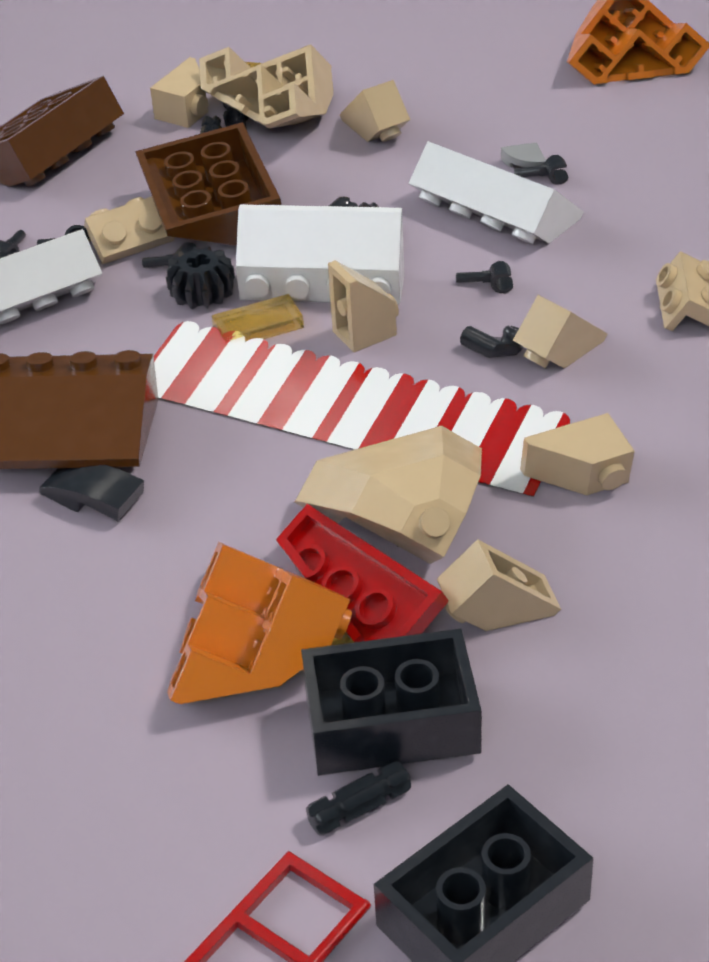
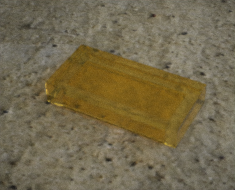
[211,294,304,343]

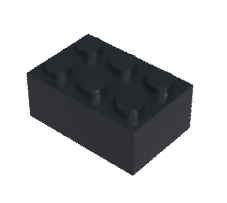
[301,629,482,776]
[373,784,594,962]

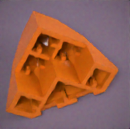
[567,0,709,84]
[167,541,352,704]

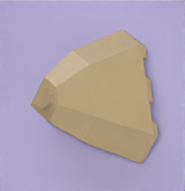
[199,44,334,129]
[294,426,482,564]

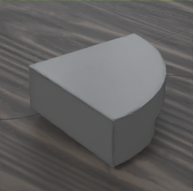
[501,142,546,168]

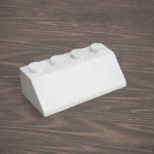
[409,141,584,245]
[236,204,405,304]
[0,229,102,325]

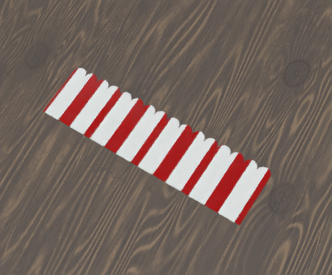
[154,321,570,497]

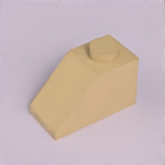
[150,57,208,128]
[339,80,411,142]
[328,260,399,352]
[513,295,608,369]
[520,413,635,495]
[437,539,561,631]

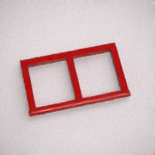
[184,851,371,962]

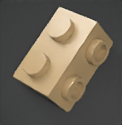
[84,197,174,265]
[656,251,709,331]

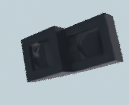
[39,465,144,521]

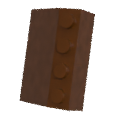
[0,76,124,187]
[135,122,282,246]
[0,350,159,469]

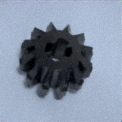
[166,246,235,309]

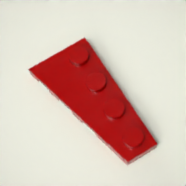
[275,504,449,642]

